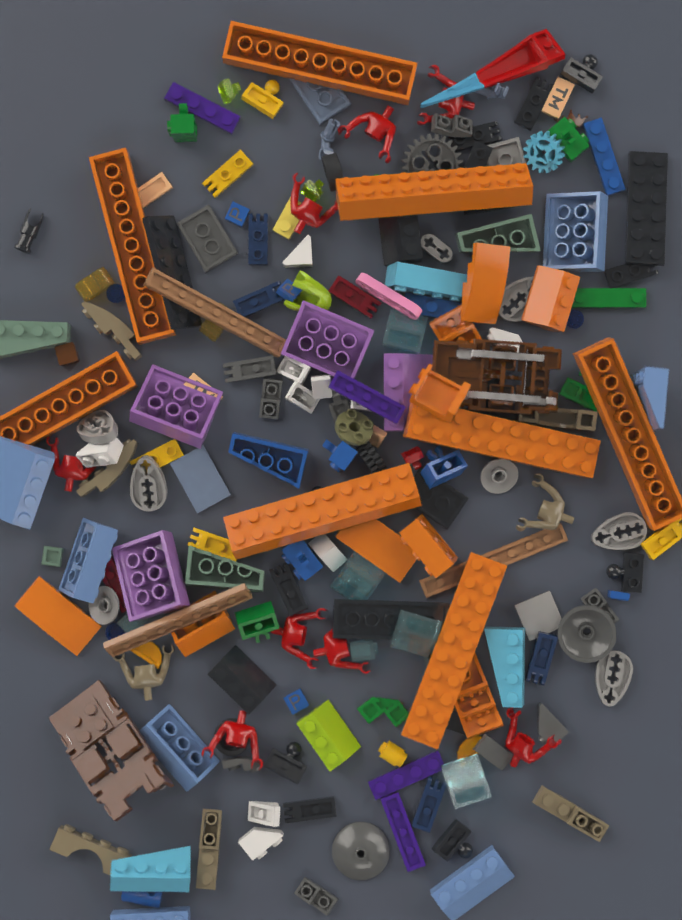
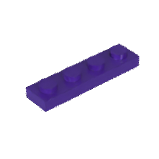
[164,82,241,134]
[328,370,406,424]
[368,750,446,800]
[380,791,426,872]

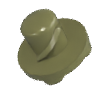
[335,409,374,446]

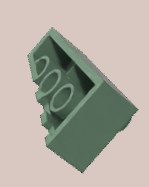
[455,214,541,253]
[0,320,71,358]
[185,545,265,592]

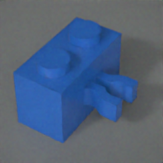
[322,439,358,472]
[420,445,468,489]
[281,540,324,581]

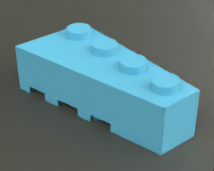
[385,262,467,302]
[484,626,525,708]
[110,846,191,892]

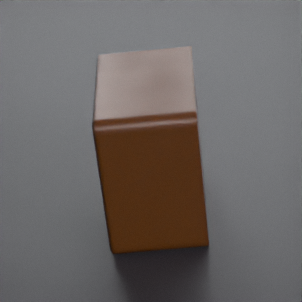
[55,342,80,366]

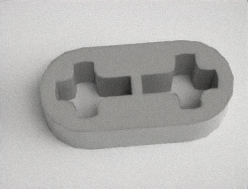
[421,234,453,264]

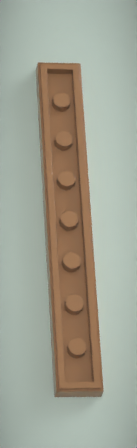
[143,267,286,358]
[419,523,568,598]
[103,583,253,657]

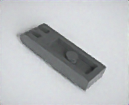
[223,355,277,383]

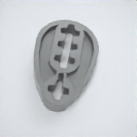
[498,276,534,323]
[77,410,118,444]
[130,455,168,511]
[591,512,647,550]
[595,650,633,707]

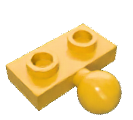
[241,80,284,119]

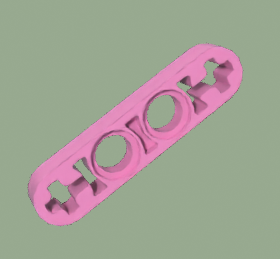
[355,273,423,320]

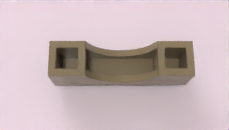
[516,408,598,432]
[49,824,132,876]

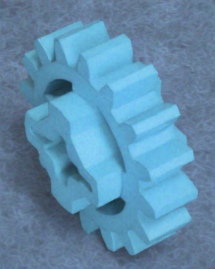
[523,131,565,173]

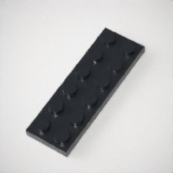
[625,151,668,266]
[142,215,202,330]
[332,599,449,641]

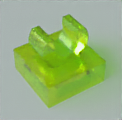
[218,78,241,104]
[301,179,324,203]

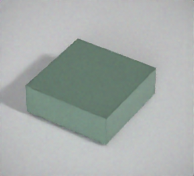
[41,546,64,567]

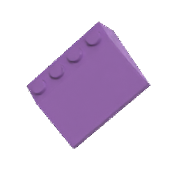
[281,300,374,379]
[383,353,433,432]
[129,364,223,449]
[112,530,190,622]

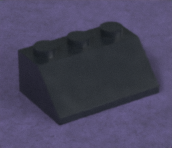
[378,215,423,266]
[207,645,277,715]

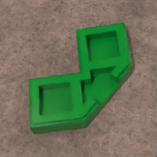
[357,696,409,727]

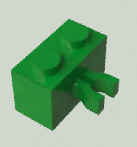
[167,103,197,142]
[548,116,589,163]
[234,601,280,643]

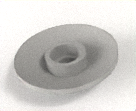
[480,458,518,494]
[89,586,119,625]

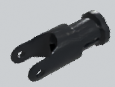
[14,208,44,254]

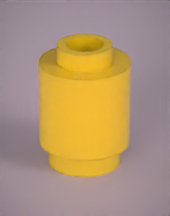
[378,740,408,767]

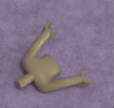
[516,473,575,531]
[113,644,175,701]

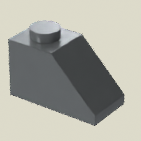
[537,702,569,745]

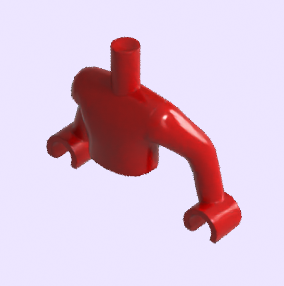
[417,65,475,126]
[338,105,396,163]
[290,173,338,234]
[46,436,97,492]
[270,608,328,669]
[313,629,371,674]
[505,707,562,768]
[201,710,263,771]

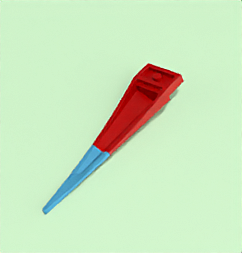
[420,29,566,108]

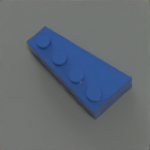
[228,432,309,488]

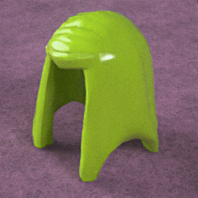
[283,270,332,311]

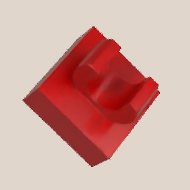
[400,446,424,470]

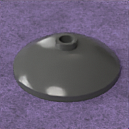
[558,605,616,663]
[332,821,390,880]

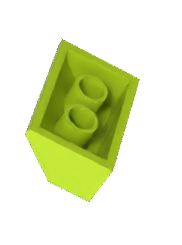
[296,699,361,771]

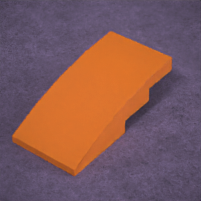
[461,243,510,324]
[429,304,500,383]
[335,519,417,583]
[14,576,102,656]
[455,653,504,739]

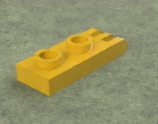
[202,149,253,198]
[130,439,184,473]
[640,518,682,560]
[187,527,237,562]

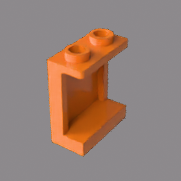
[409,363,471,423]

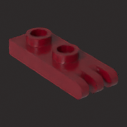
[329,275,382,319]

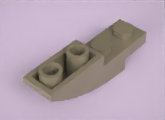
[81,302,142,361]
[76,439,138,497]
[532,785,609,842]
[196,809,222,890]

